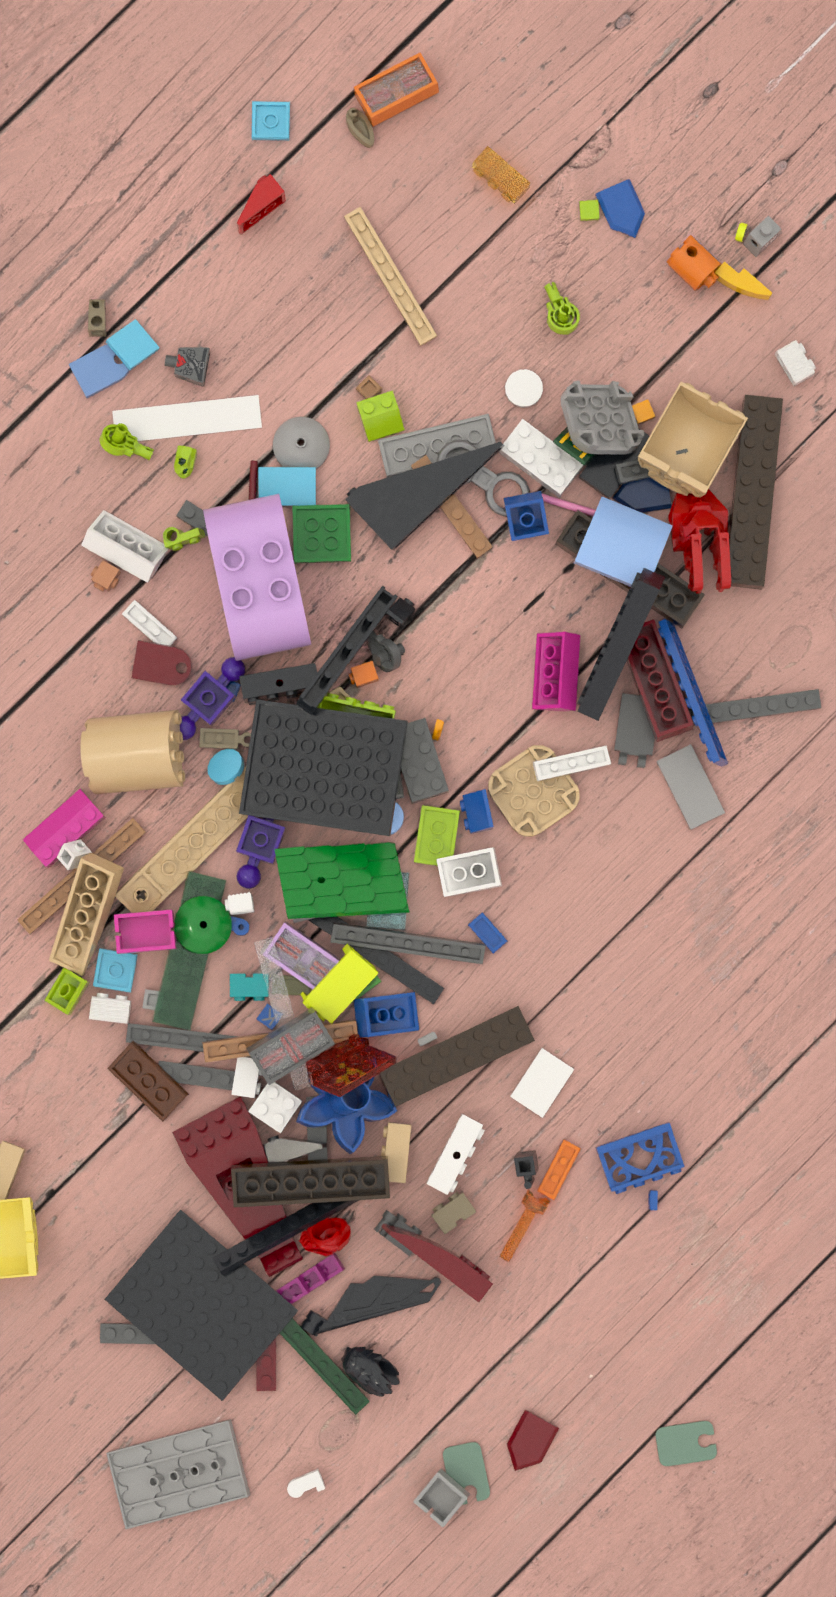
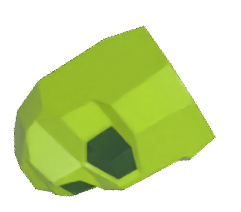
[174,445,197,479]

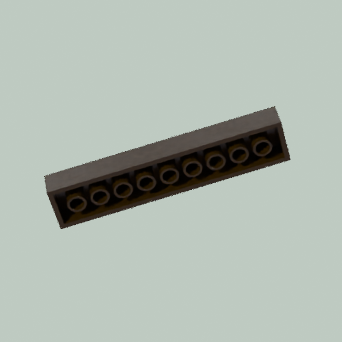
[729,394,783,590]

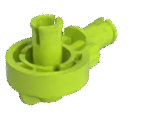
[544,282,580,335]
[99,423,154,460]

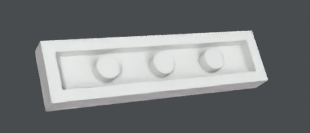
[533,746,611,781]

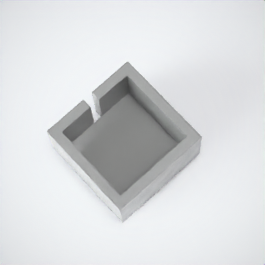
[413,1469,470,1527]

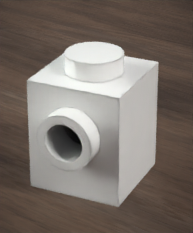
[57,839,92,870]

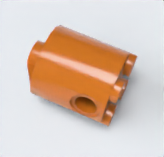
[667,235,722,291]

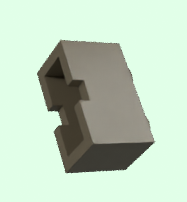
[431,1192,476,1234]

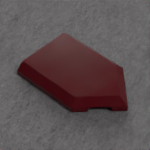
[507,1410,559,1471]

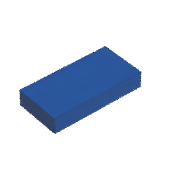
[468,912,507,954]

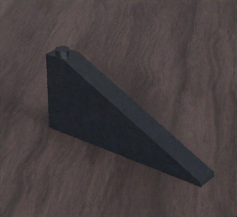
[345,442,505,551]

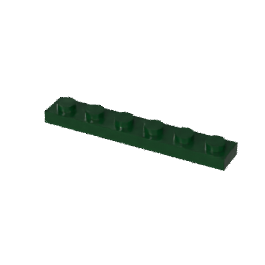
[280,1318,370,1415]

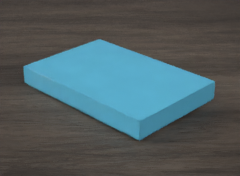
[258,467,316,506]

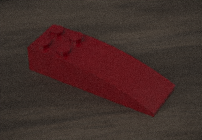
[381,1224,493,1302]

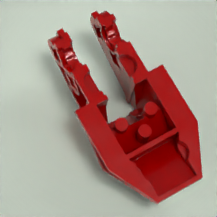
[668,489,731,594]

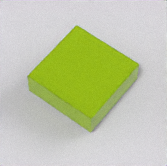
[579,200,600,221]

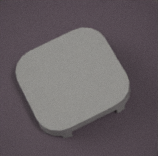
[560,380,644,454]

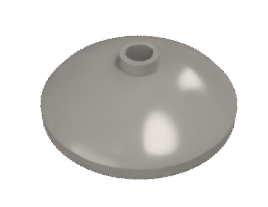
[273,417,330,469]

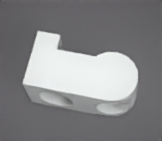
[287,1469,326,1498]

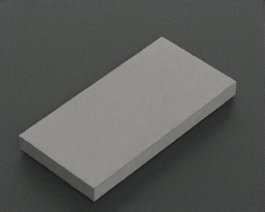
[656,744,725,830]

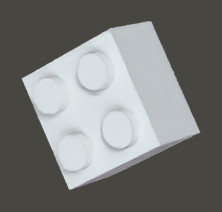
[248,1082,302,1133]

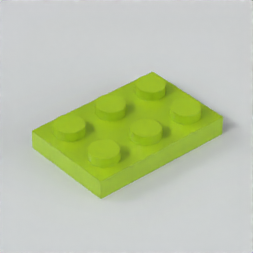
[414,805,460,866]

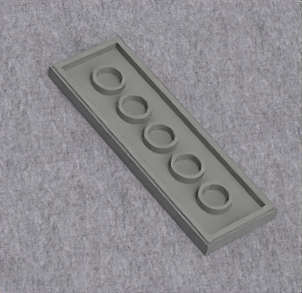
[378,414,496,477]

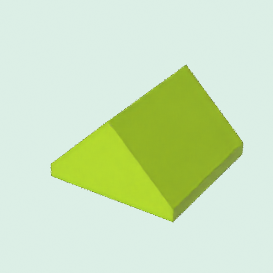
[44,968,90,1015]

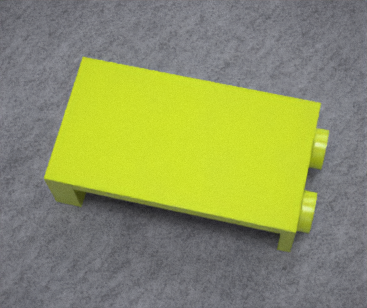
[300,944,378,1024]

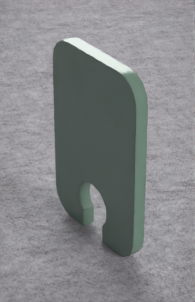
[655,1421,717,1466]
[443,1442,490,1505]

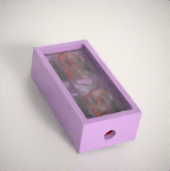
[263,922,341,989]

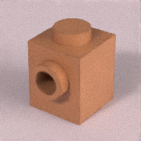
[91,560,121,592]

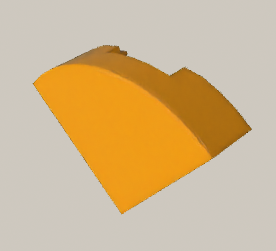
[432,719,444,741]

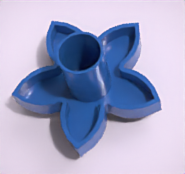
[296,1053,398,1154]

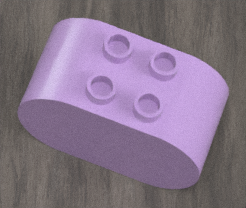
[203,494,311,661]

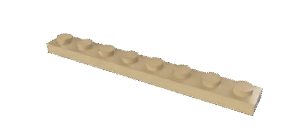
[344,207,437,346]

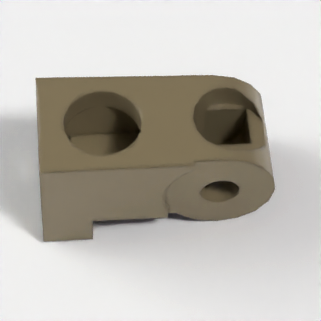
[88,299,107,337]

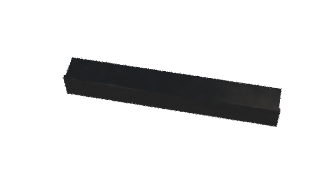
[296,585,398,715]

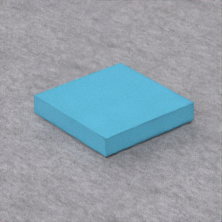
[252,101,290,141]
[106,319,160,370]
[93,948,138,993]

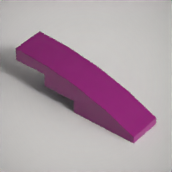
[276,1253,345,1304]

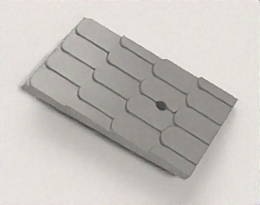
[106,1419,250,1529]

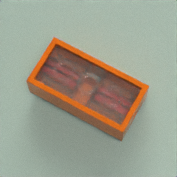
[354,53,439,127]

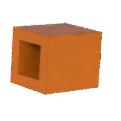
[348,661,379,688]

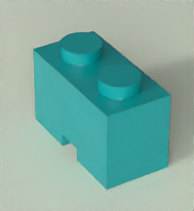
[230,973,269,1001]

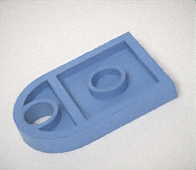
[69,344,129,398]

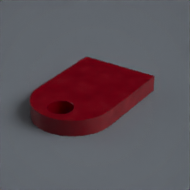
[131,640,192,685]

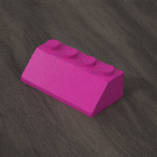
[532,632,580,711]
[23,789,106,868]

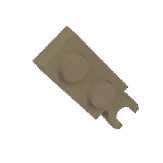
[199,728,251,749]

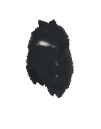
[341,1347,400,1397]

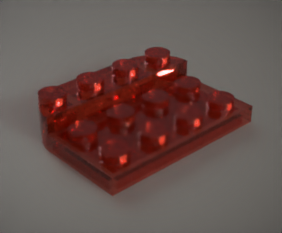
[306,1034,397,1097]

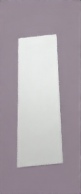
[112,395,262,441]

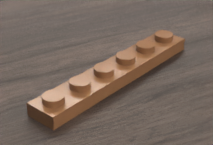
[410,455,493,559]

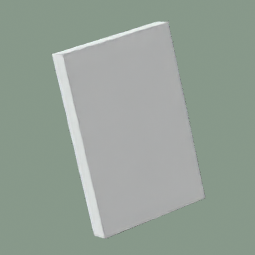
[510,1048,574,1118]

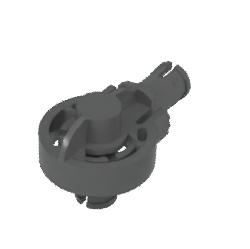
[367,631,405,672]

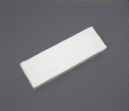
[122,600,177,646]

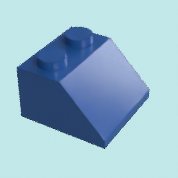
[460,789,494,834]

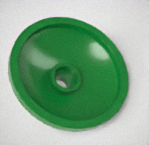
[174,896,232,954]

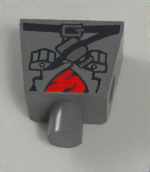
[165,347,210,387]

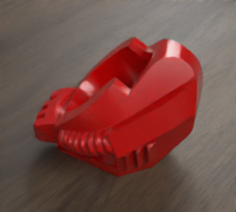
[299,1217,351,1256]

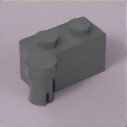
[374,1210,423,1256]

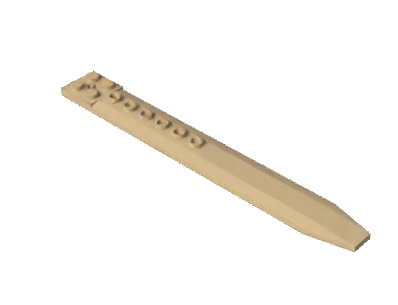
[115,686,351,913]

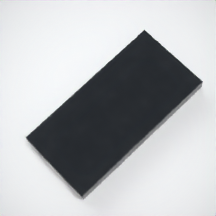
[579,428,650,499]

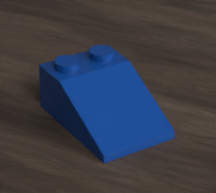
[354,992,419,1037]

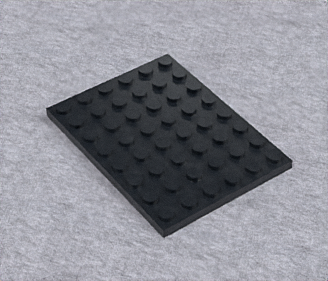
[239,699,408,836]
[104,1210,299,1401]

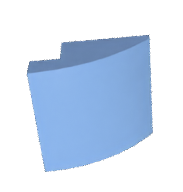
[574,497,673,587]

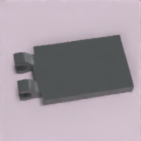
[614,693,655,768]

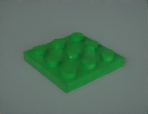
[292,504,351,564]

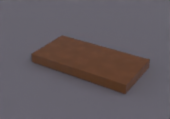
[107,1041,189,1122]

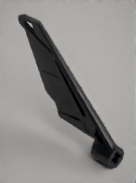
[300,1276,441,1337]

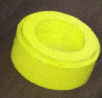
[735,222,748,242]

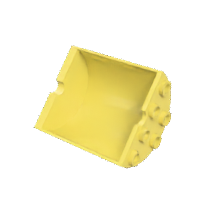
[0,1197,38,1279]

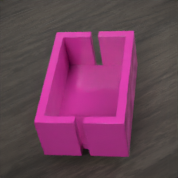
[114,910,177,954]

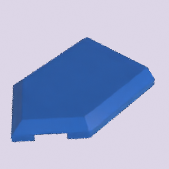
[595,179,645,238]

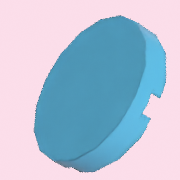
[207,749,244,785]

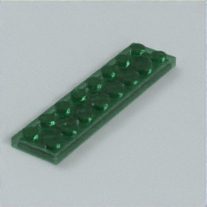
[152,871,226,1030]

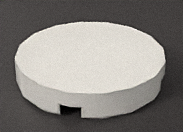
[505,369,543,408]

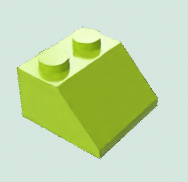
[356,390,405,442]

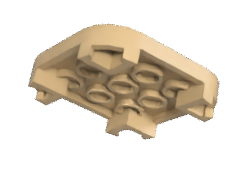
[488,745,580,837]

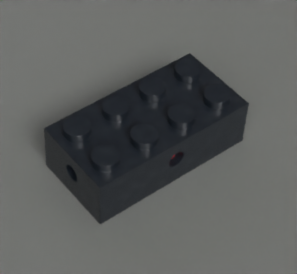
[239,663,317,705]

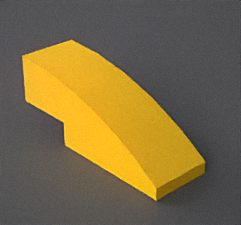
[715,261,772,300]

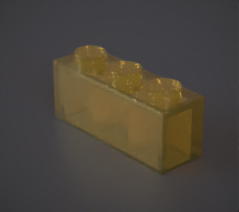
[472,146,530,204]

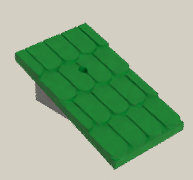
[274,842,410,923]

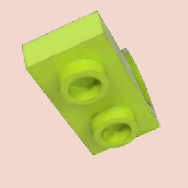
[163,527,206,551]

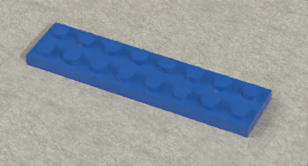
[658,619,728,767]

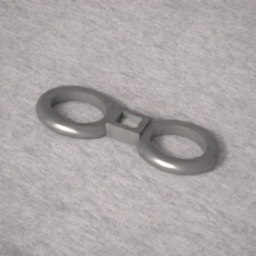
[437,440,530,516]

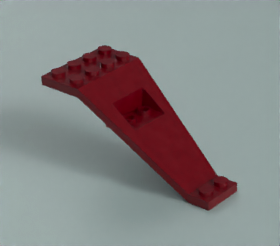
[172,1096,303,1277]

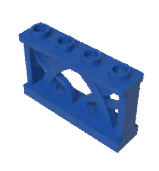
[595,1122,685,1194]

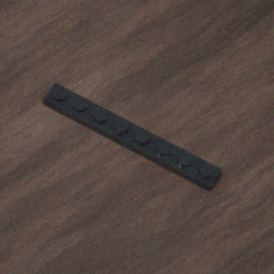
[308,917,444,1004]
[213,1200,359,1275]

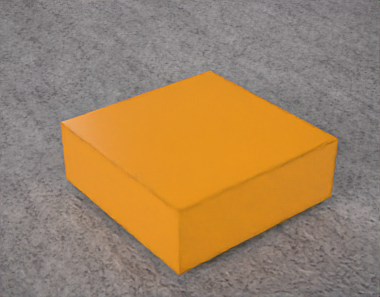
[632,399,655,425]

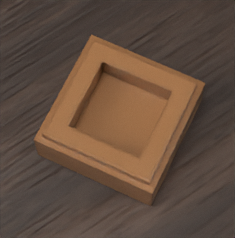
[356,375,382,399]

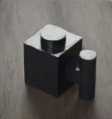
[514,1150,539,1189]

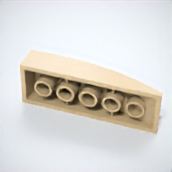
[49,853,124,976]

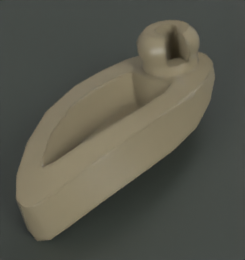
[346,108,374,148]

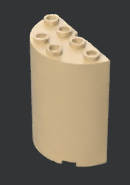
[638,382,748,497]
[81,710,185,794]

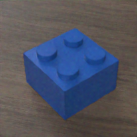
[503,491,549,541]

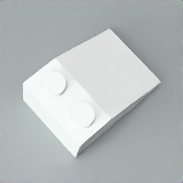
[436,847,502,897]

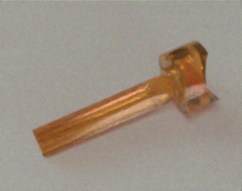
[499,1189,551,1262]

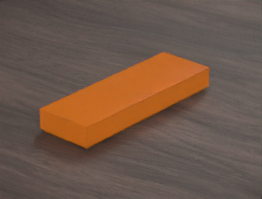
[537,1139,581,1200]

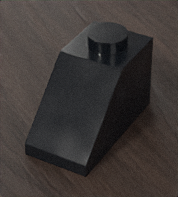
[386,598,415,629]

